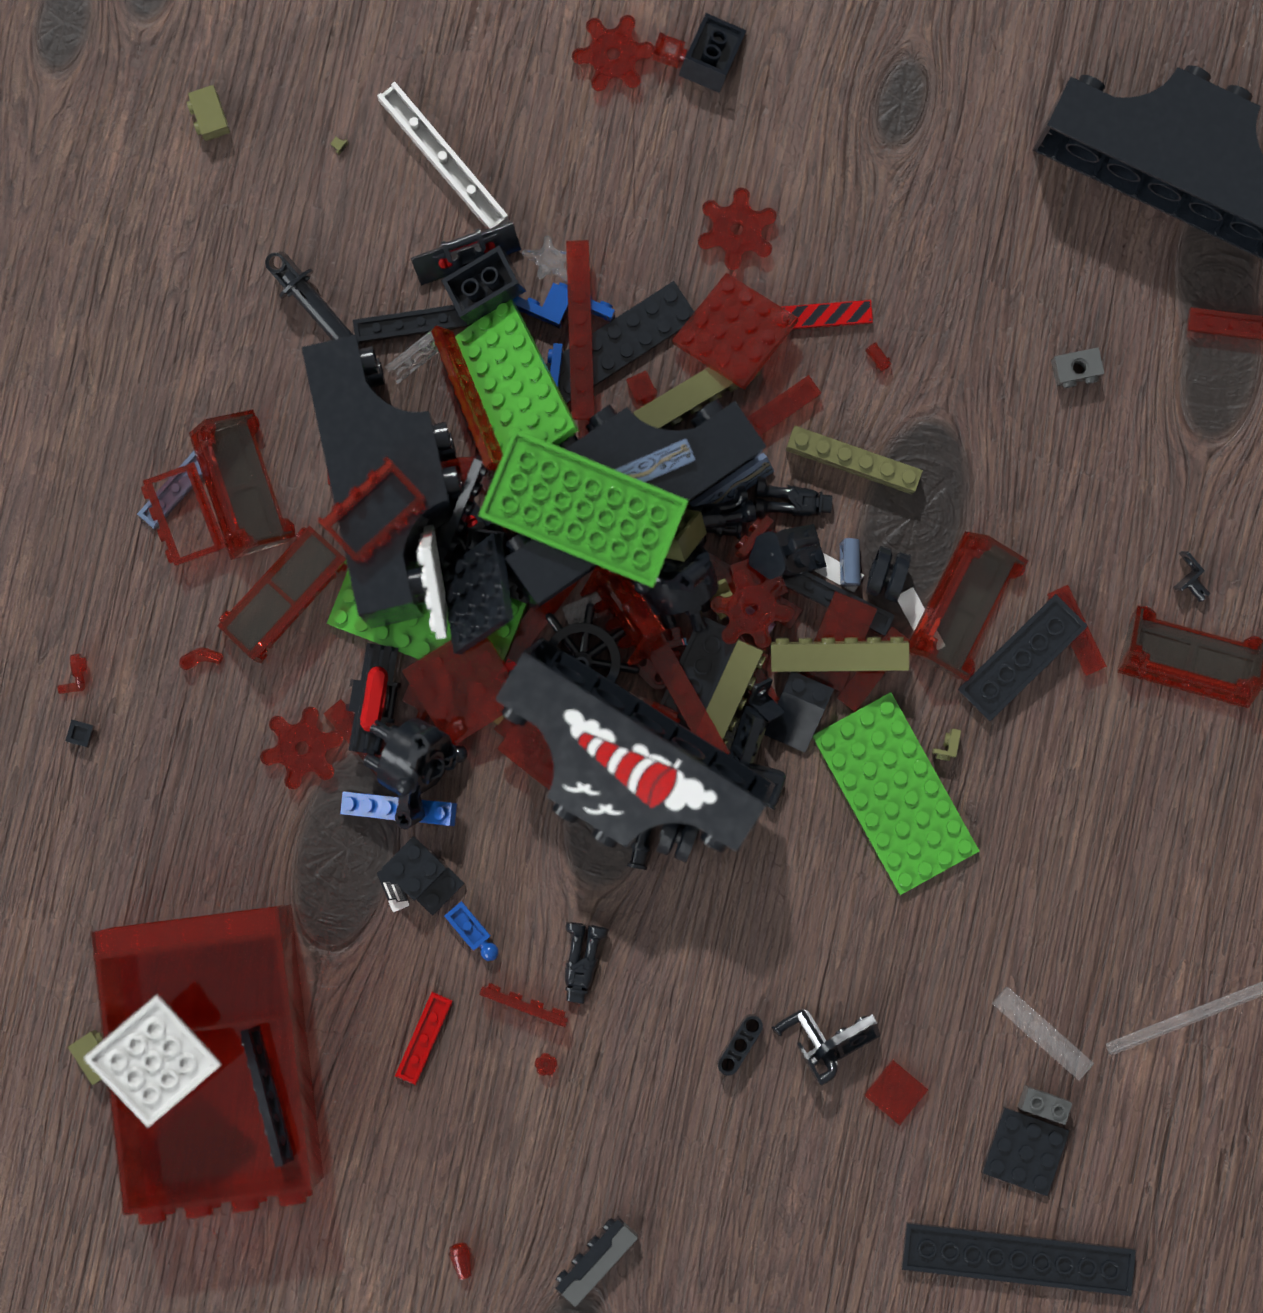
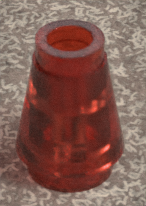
[448,1242,472,1279]

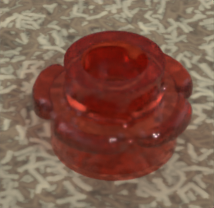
[535,1053,557,1076]

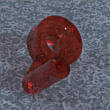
[57,653,87,694]

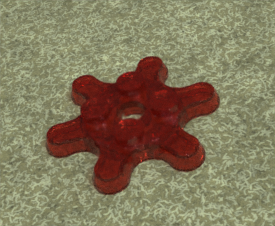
[572,15,655,91]
[698,187,777,270]
[711,569,793,649]
[260,707,343,789]

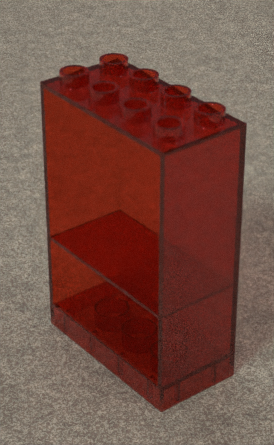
[91,904,324,1225]

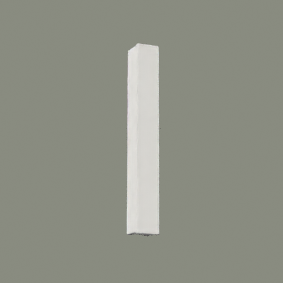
[378,82,509,230]

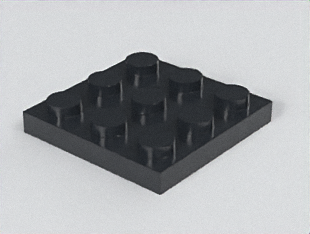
[981,1107,1070,1196]

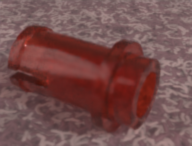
[865,342,892,372]

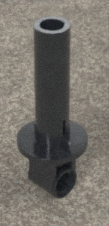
[265,252,353,340]

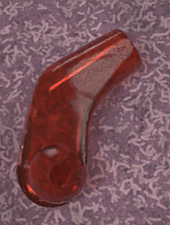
[179,647,223,670]

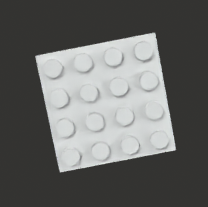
[418,524,448,639]
[84,994,221,1127]

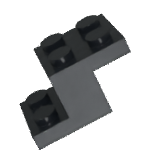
[381,836,465,916]

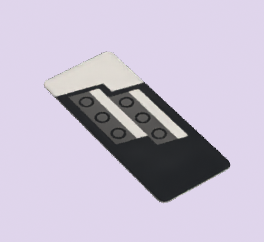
[377,870,409,912]

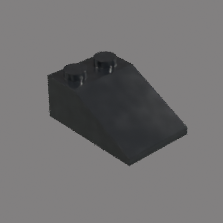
[679,13,747,93]
[764,672,834,753]

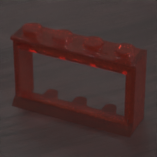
[317,456,427,564]
[141,462,227,567]
[580,565,665,666]

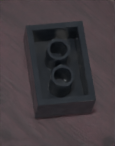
[441,246,526,325]

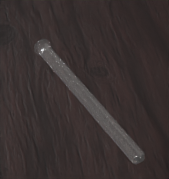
[1106,981,1263,1055]

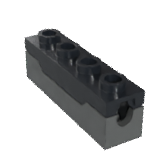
[555,1216,638,1307]

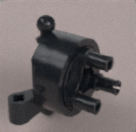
[608,535,719,632]
[363,718,468,830]

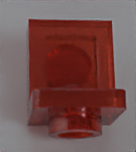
[626,370,658,406]

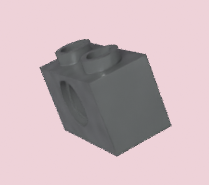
[1051,347,1104,388]
[1017,1085,1073,1125]

